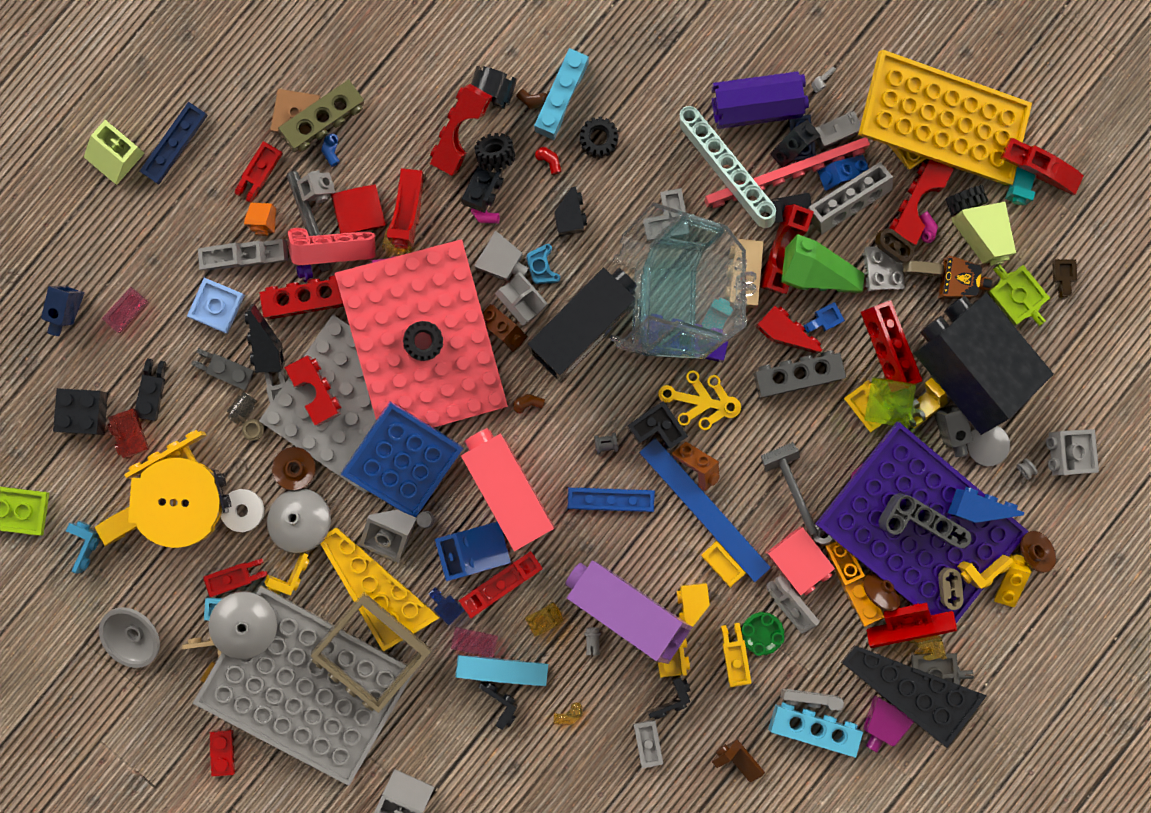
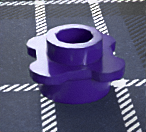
[296,265,313,283]

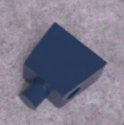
[41,285,85,336]

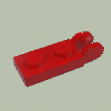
[234,141,283,203]
[203,558,267,598]

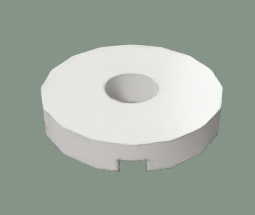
[221,489,265,532]

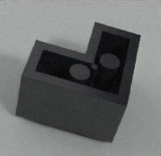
[626,401,688,450]

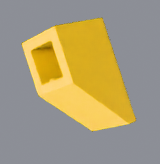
[676,583,710,627]

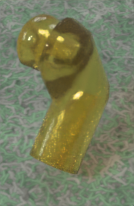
[553,702,583,725]

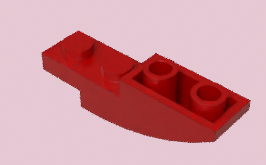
[1000,138,1084,196]

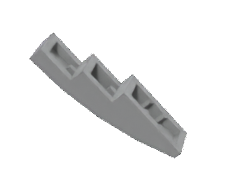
[198,239,288,270]

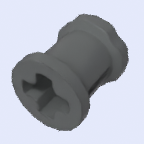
[594,432,618,455]

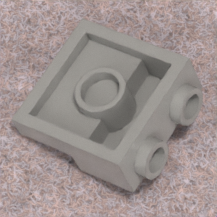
[1046,429,1099,476]

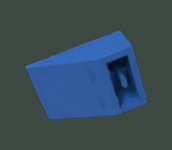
[435,522,511,581]

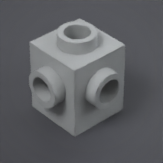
[297,170,335,203]

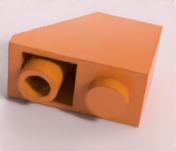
[244,203,276,236]

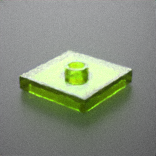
[864,377,916,428]

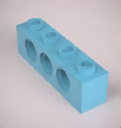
[768,702,863,758]

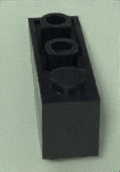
[245,304,284,373]

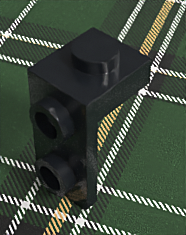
[770,120,821,168]
[766,193,812,223]
[647,675,691,719]
[478,681,518,730]

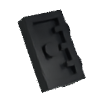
[461,167,504,213]

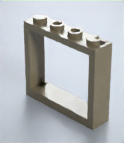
[310,592,431,713]

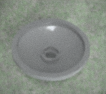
[267,488,331,553]
[209,592,277,659]
[99,607,160,668]

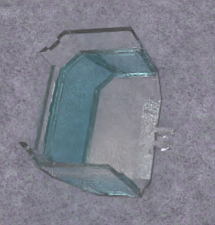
[609,202,756,359]

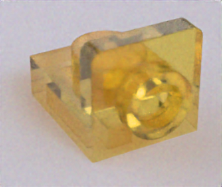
[525,602,563,637]

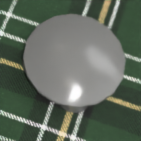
[967,426,1010,466]

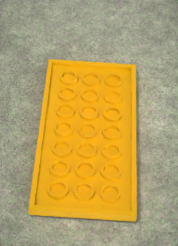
[858,49,1032,186]

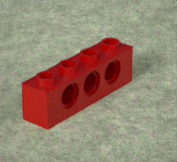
[259,275,344,320]
[860,300,922,392]

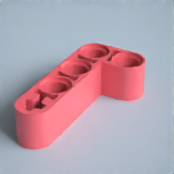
[288,228,376,265]

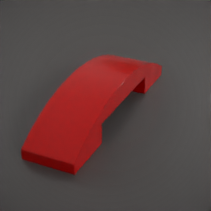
[458,551,543,618]

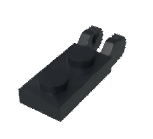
[134,358,166,421]

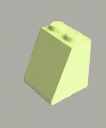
[952,202,1016,266]

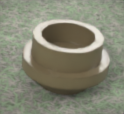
[242,419,264,441]

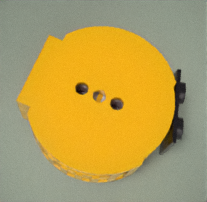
[128,458,232,548]

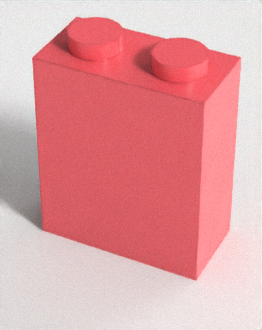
[766,527,835,596]

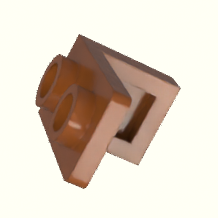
[672,442,720,491]

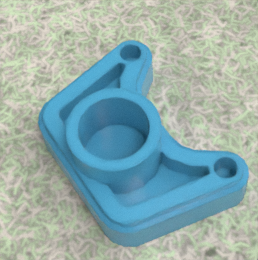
[526,244,561,285]

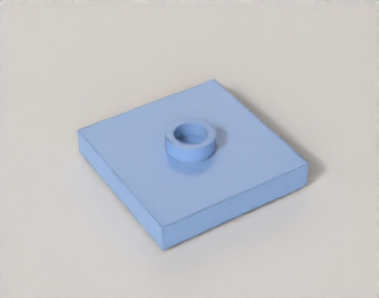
[187,277,245,334]

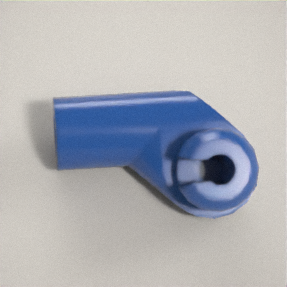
[321,133,340,167]

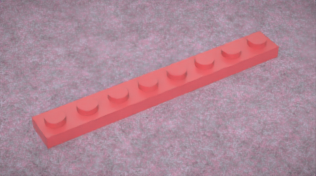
[704,138,870,209]

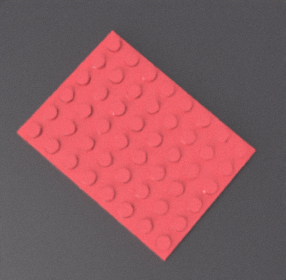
[335,239,508,428]

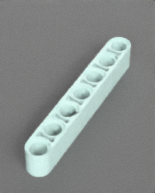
[680,106,776,228]

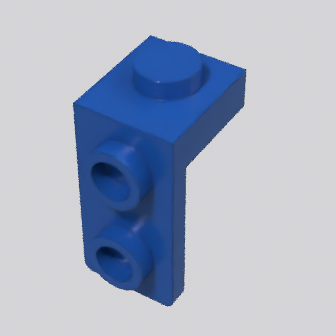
[817,155,869,191]

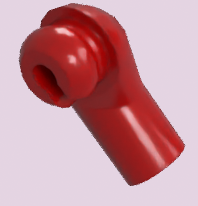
[535,147,561,175]

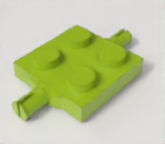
[988,264,1050,326]

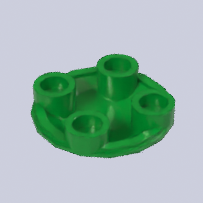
[741,612,785,656]

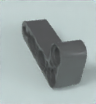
[879,493,971,548]

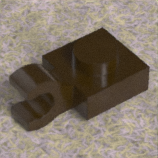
[1052,259,1077,298]

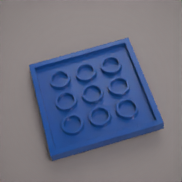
[341,401,464,517]

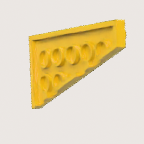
[321,528,440,652]

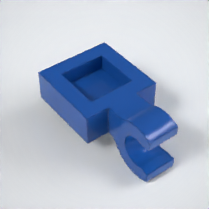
[803,302,845,333]

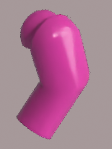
[471,208,500,224]
[919,211,938,243]

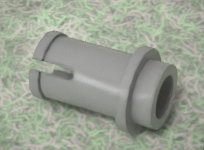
[584,627,601,656]

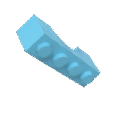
[534,48,589,140]

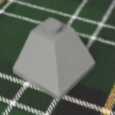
[359,510,417,563]

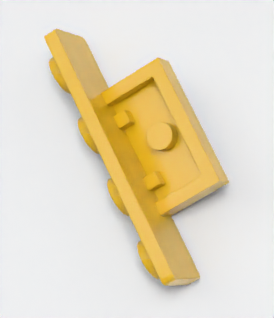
[124,430,207,479]

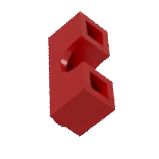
[284,355,342,426]

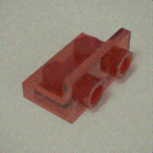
[108,408,149,459]

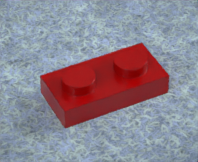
[209,730,235,776]

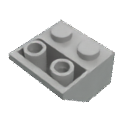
[374,769,434,813]

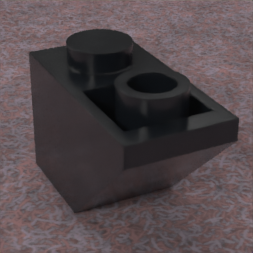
[555,186,587,237]

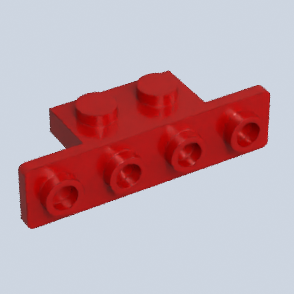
[867,603,957,648]

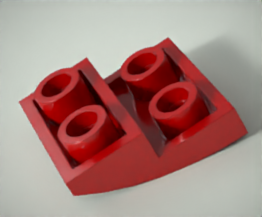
[331,184,386,234]

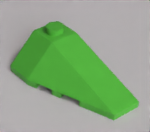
[781,234,864,293]

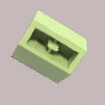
[84,120,144,185]

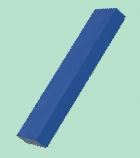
[567,487,655,512]

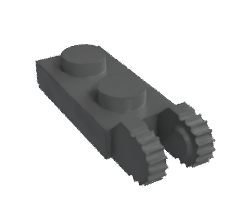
[191,348,255,390]

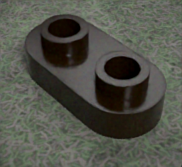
[875,229,914,263]

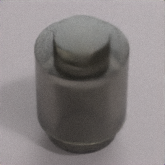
[227,391,258,424]

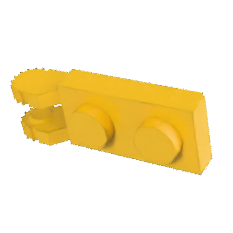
[721,623,752,687]

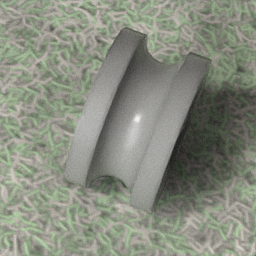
[1016,458,1038,480]

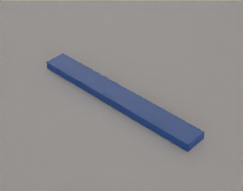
[639,438,771,582]

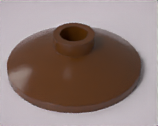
[272,447,316,490]
[1021,531,1056,573]
[863,573,900,612]

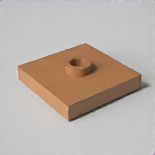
[270,89,321,135]

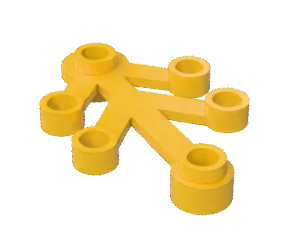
[658,370,741,430]

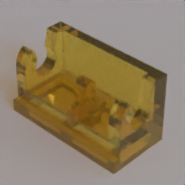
[909,635,947,660]

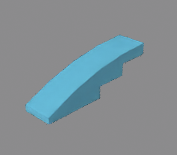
[455,655,549,686]

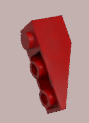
[755,306,823,354]

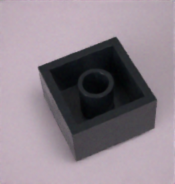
[53,388,108,435]

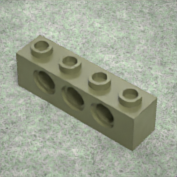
[278,79,364,153]

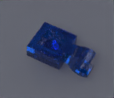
[428,587,465,626]

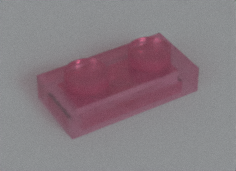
[102,287,149,334]
[451,627,498,658]

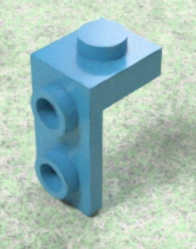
[66,521,99,574]

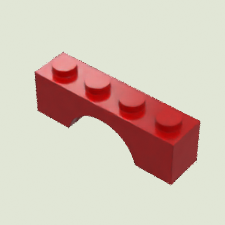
[430,84,493,176]
[889,159,954,247]
[760,204,814,294]

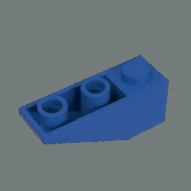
[948,487,1025,523]

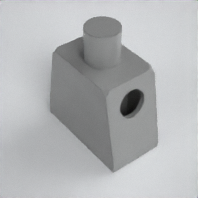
[474,231,529,282]

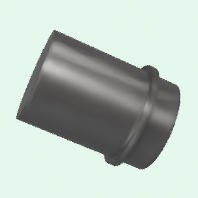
[417,511,435,528]

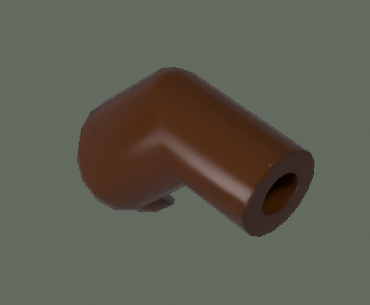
[516,88,548,109]
[513,394,546,414]

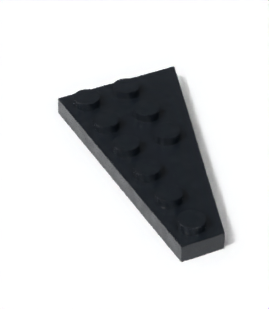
[840,645,987,748]

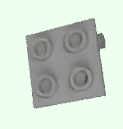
[862,247,905,292]

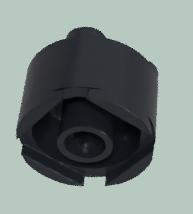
[471,66,517,109]

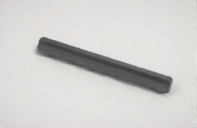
[287,171,332,272]

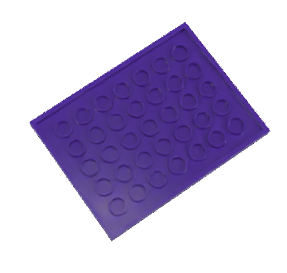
[815,422,1029,623]

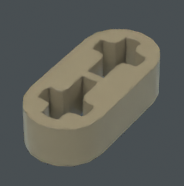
[903,261,944,277]
[938,567,963,610]

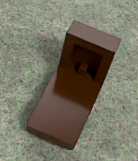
[482,304,528,352]
[712,739,765,782]

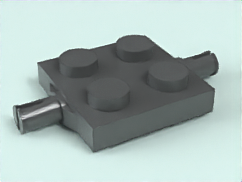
[911,653,974,685]

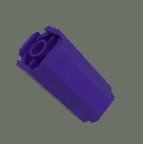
[711,71,809,129]

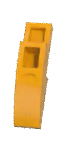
[825,541,884,627]

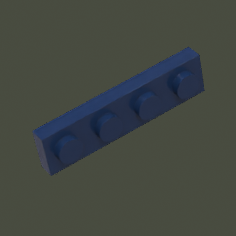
[139,102,208,185]

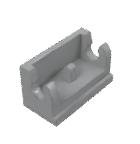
[815,111,861,151]

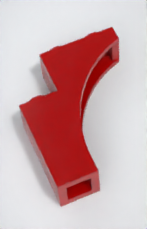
[387,168,424,250]

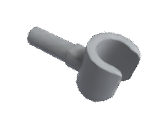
[811,67,836,93]

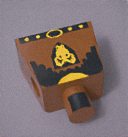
[938,256,992,299]

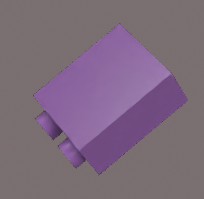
[565,560,693,664]

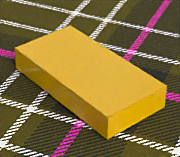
[701,541,746,588]

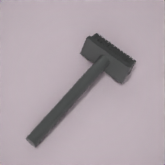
[760,442,818,535]

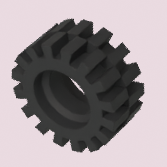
[580,117,618,158]
[474,133,515,172]
[945,185,989,216]
[403,321,443,361]

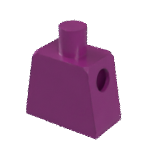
[863,696,914,753]

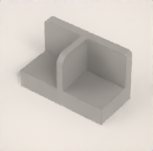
[495,272,547,326]

